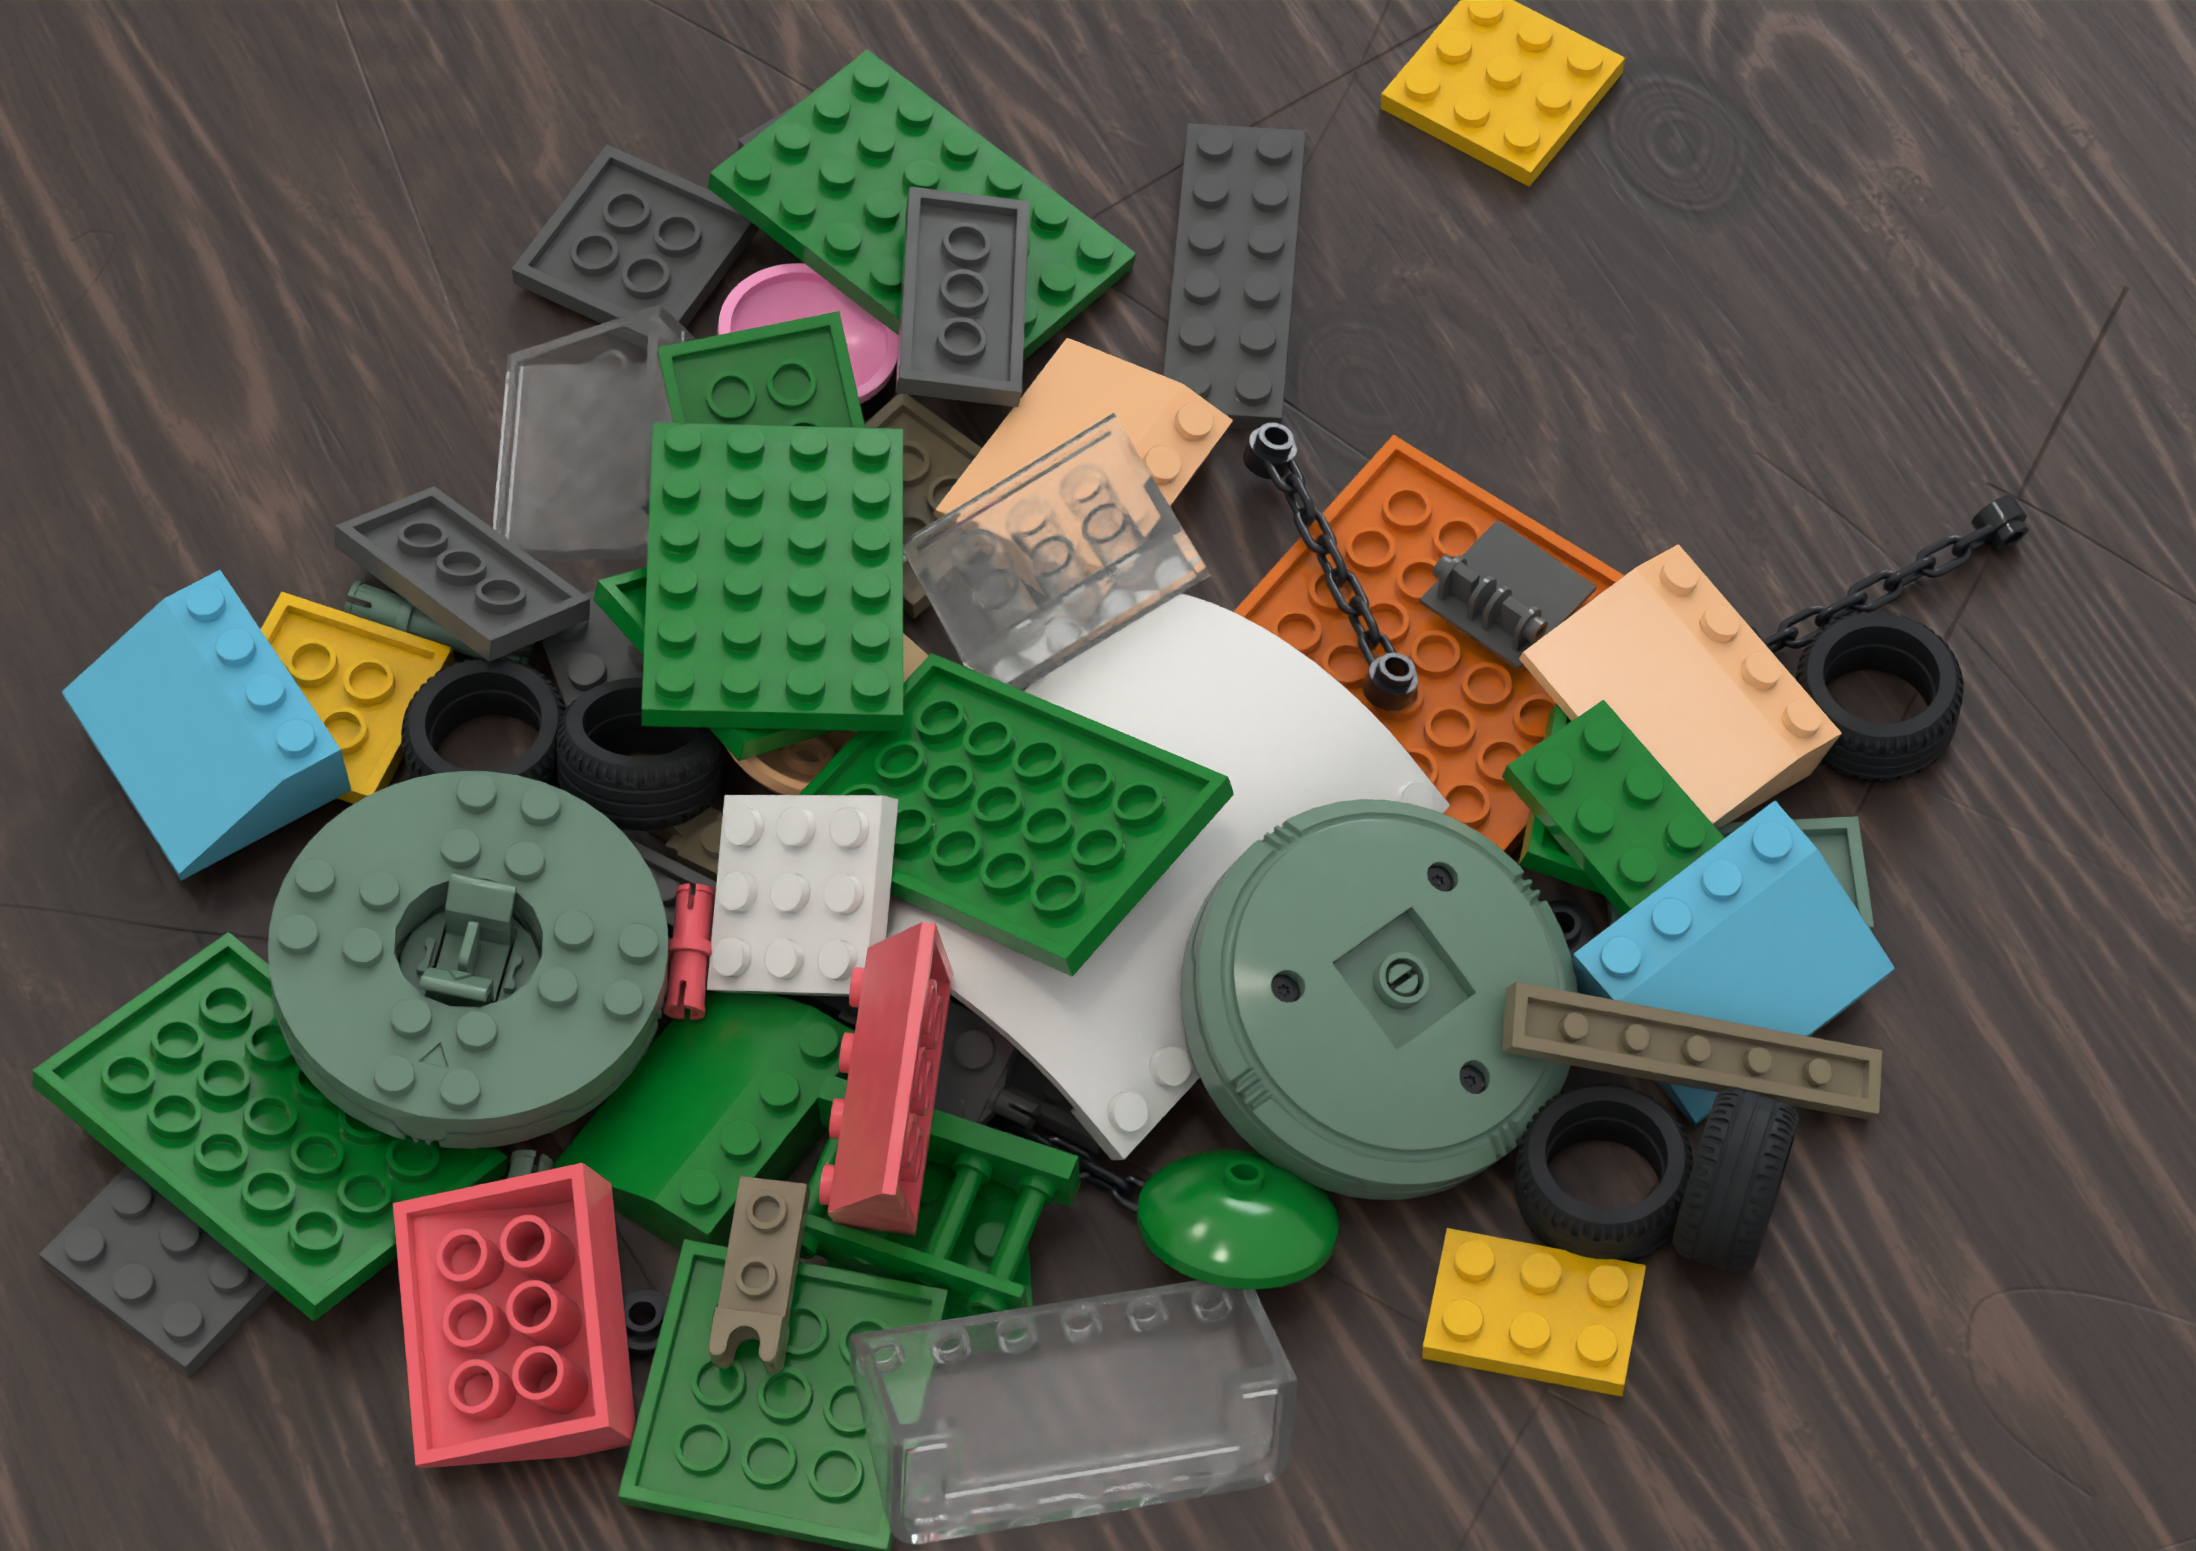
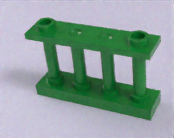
[800,1074,1080,1324]

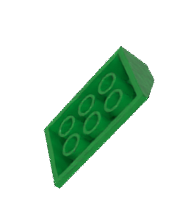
[553,977,855,1251]

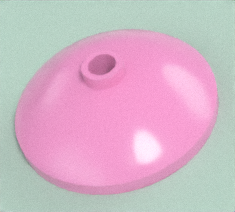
[717,263,899,404]

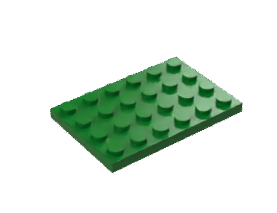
[707,50,1136,361]
[642,422,903,732]
[799,653,1234,977]
[32,932,508,1322]

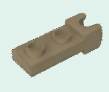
[709,1176,810,1375]

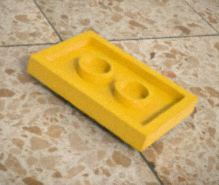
[1422,1228,1646,1397]

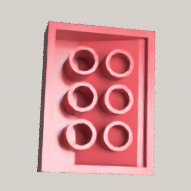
[819,922,954,1236]
[393,1163,636,1468]

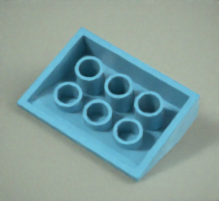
[62,570,351,881]
[1572,801,1895,1127]

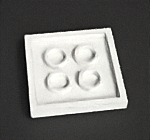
[707,795,898,997]

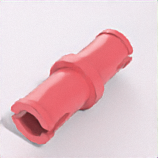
[663,883,716,1020]

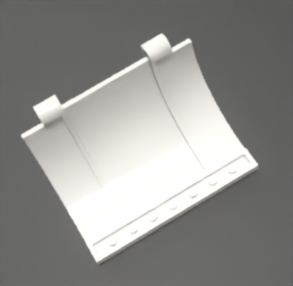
[886,590,1450,1160]

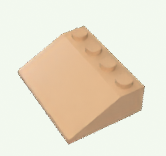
[932,338,1233,625]
[1519,544,1842,829]

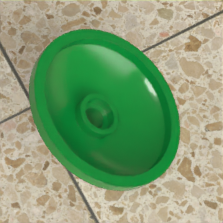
[1137,1149,1339,1289]

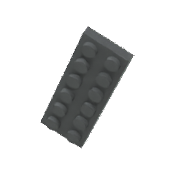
[1163,123,1306,431]

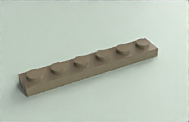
[1502,982,1882,1120]

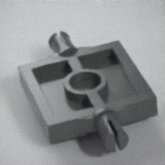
[838,1001,1041,1130]

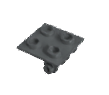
[1419,520,1597,670]

